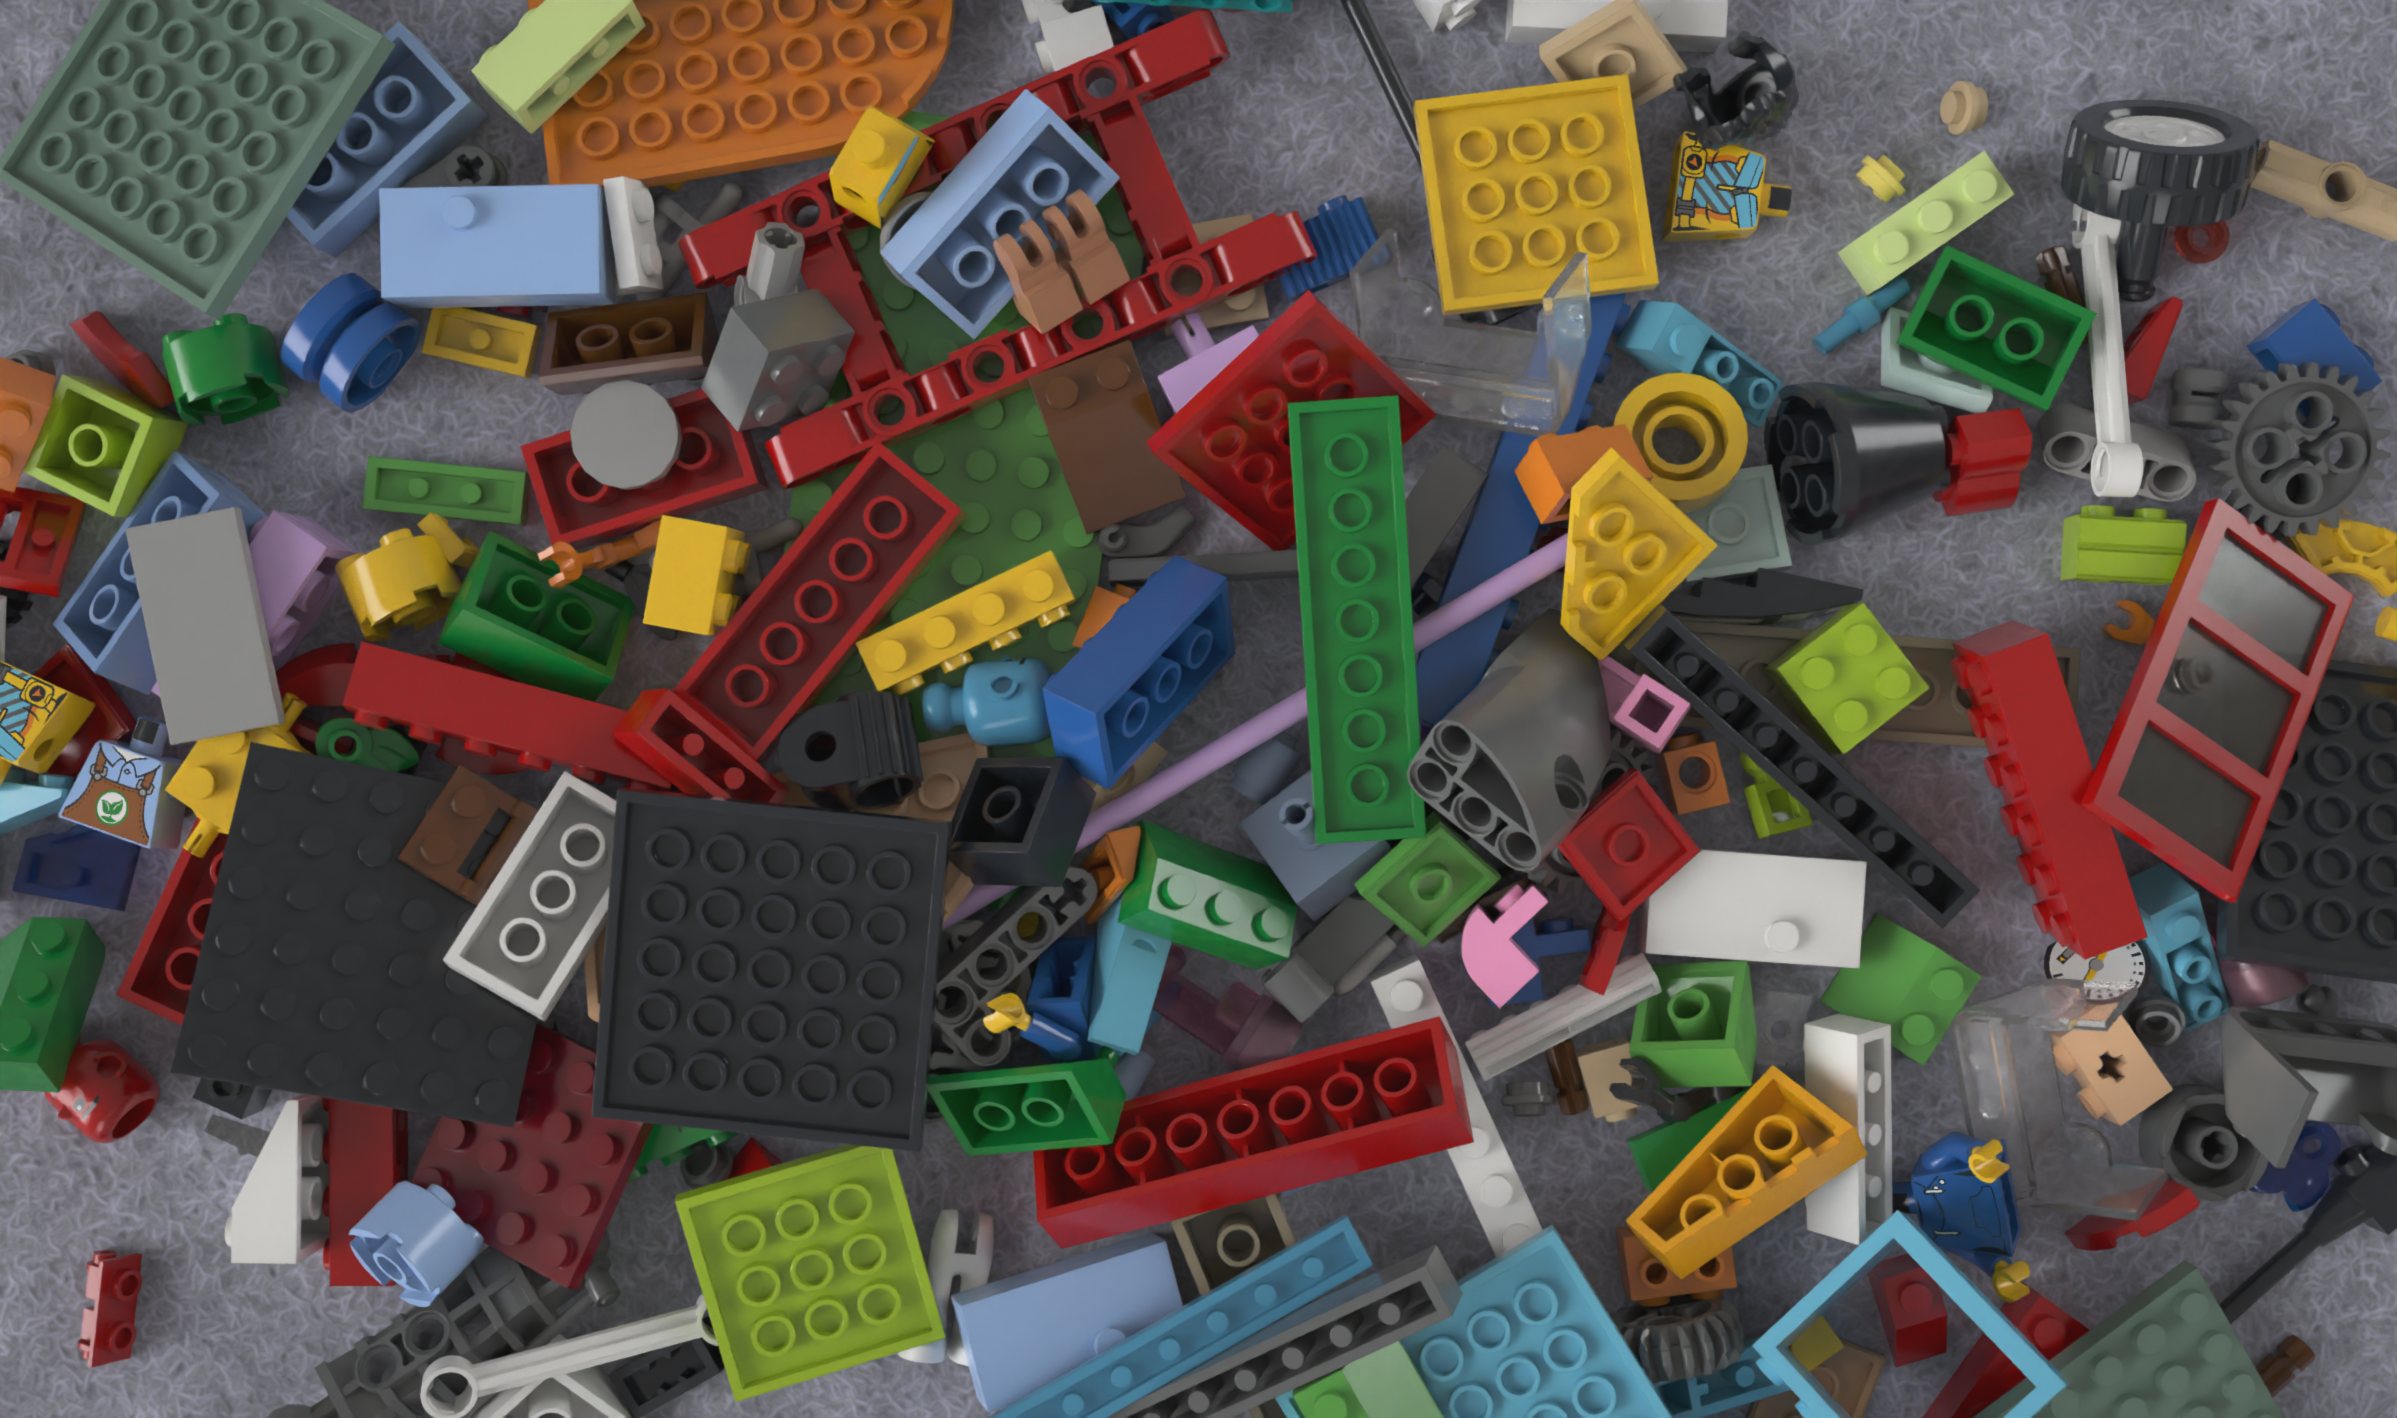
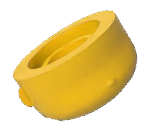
[1613,372,1748,513]

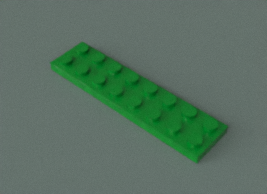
[1287,395,1426,844]

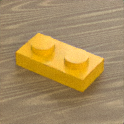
[422,307,542,379]

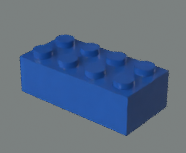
[1042,555,1236,789]

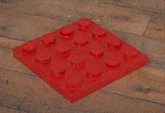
[1146,290,1437,551]

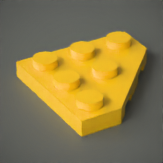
[1560,447,1718,662]

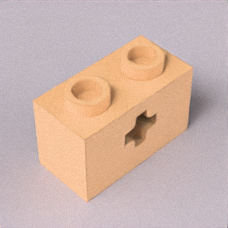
[2044,1008,2173,1126]

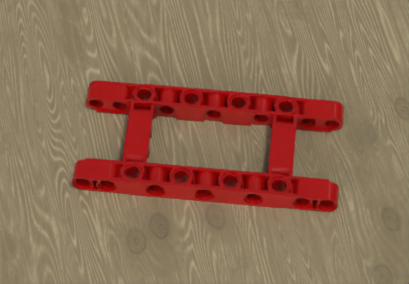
[678,9,1318,489]

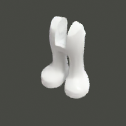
[898,1209,994,1366]

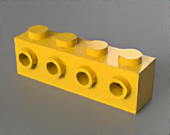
[855,550,1077,696]

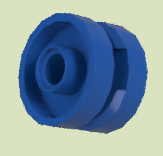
[280,273,421,413]

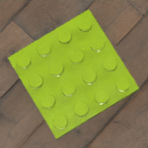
[675,1144,946,1402]

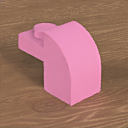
[1596,656,1691,753]
[1461,883,1548,1009]

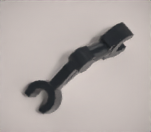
[1609,1058,1744,1122]

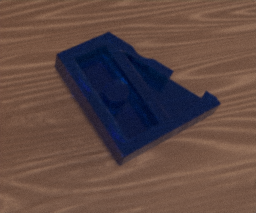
[12,824,141,912]

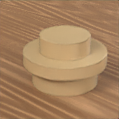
[1940,81,1988,135]

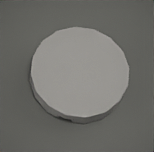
[570,380,683,490]

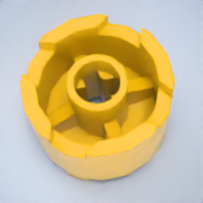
[335,528,462,642]

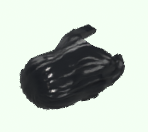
[1673,31,1799,152]

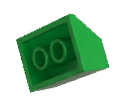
[1896,245,2097,412]
[438,531,635,702]
[1117,820,1297,970]
[0,917,106,1093]
[928,1058,1127,1156]

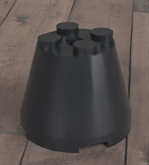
[1764,382,1951,545]

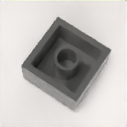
[701,288,855,432]

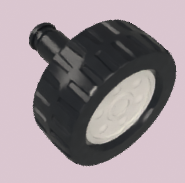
[2060,99,2260,302]

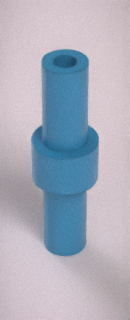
[1813,275,1911,355]

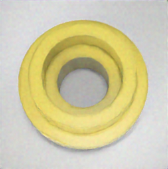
[1856,154,1906,203]

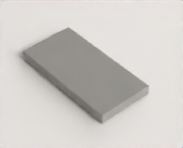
[125,507,286,745]

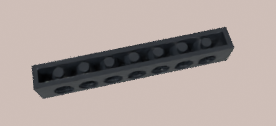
[1622,603,1981,929]

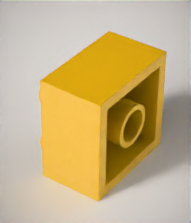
[643,515,751,636]

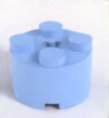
[349,1181,485,1307]

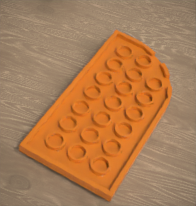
[527,0,955,189]

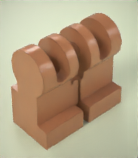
[993,189,1130,335]

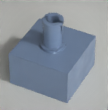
[1239,770,1393,922]

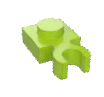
[1740,751,1813,839]

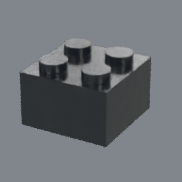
[949,758,1097,887]

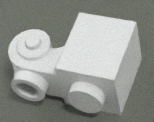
[1022,0,1114,75]

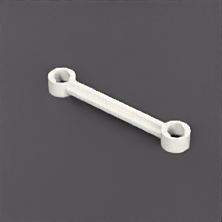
[2072,204,2143,497]
[420,1293,718,1418]

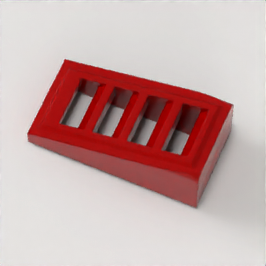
[2091,296,2183,405]

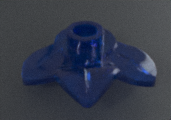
[2249,1120,2340,1212]

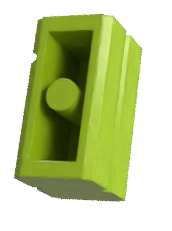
[2060,505,2187,586]

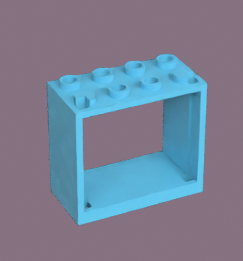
[1752,1210,2070,1418]

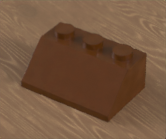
[538,292,720,395]

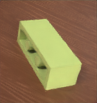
[471,0,646,135]
[1838,150,2015,296]

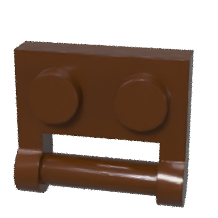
[397,765,538,906]

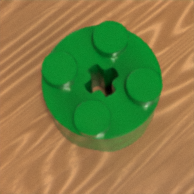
[162,313,290,426]

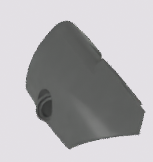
[1407,608,1611,872]

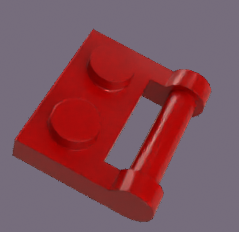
[0,487,86,597]

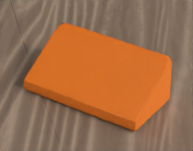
[1071,826,1141,925]

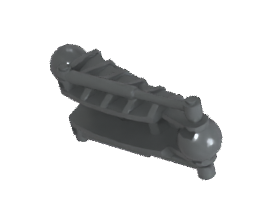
[266,1229,620,1418]

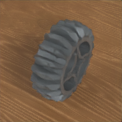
[1609,1294,1745,1384]

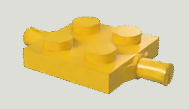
[165,693,314,858]

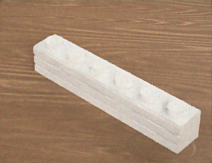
[1465,952,1662,1082]

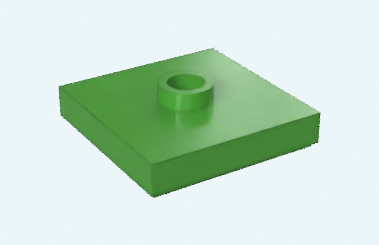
[1354,812,1502,948]

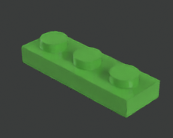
[363,456,531,526]

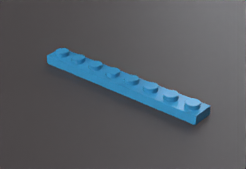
[987,1215,1373,1418]

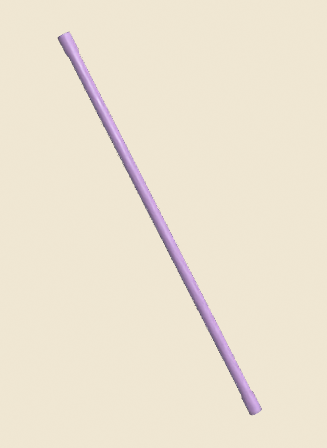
[942,533,1568,931]

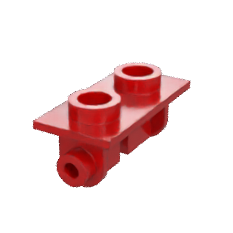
[77,1250,142,1368]

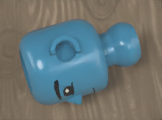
[922,655,1052,747]

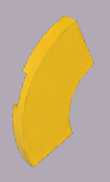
[2284,519,2397,597]

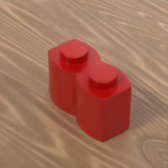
[1933,408,2032,517]

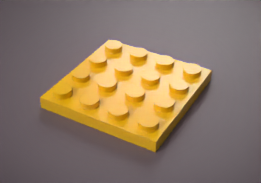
[1413,74,1659,316]

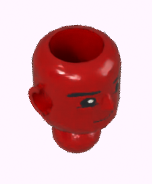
[44,1035,160,1144]

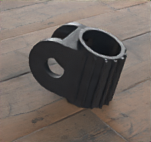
[778,691,924,811]

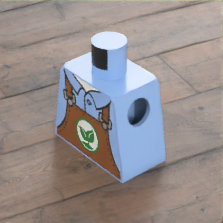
[58,716,186,849]

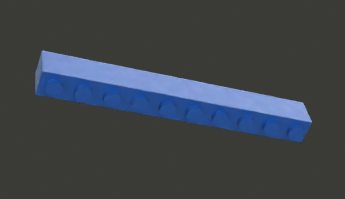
[1415,293,1631,729]

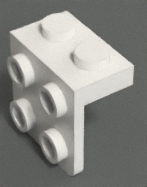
[603,176,664,297]

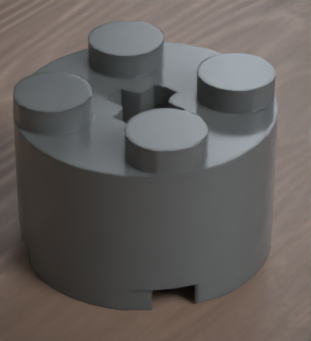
[2138,1084,2269,1201]

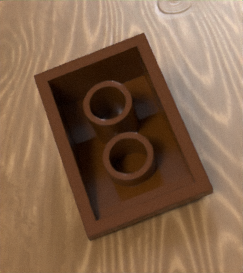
[1028,340,1186,535]

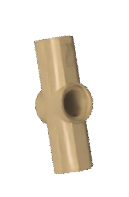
[2251,139,2397,242]

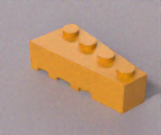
[1626,1065,1868,1279]

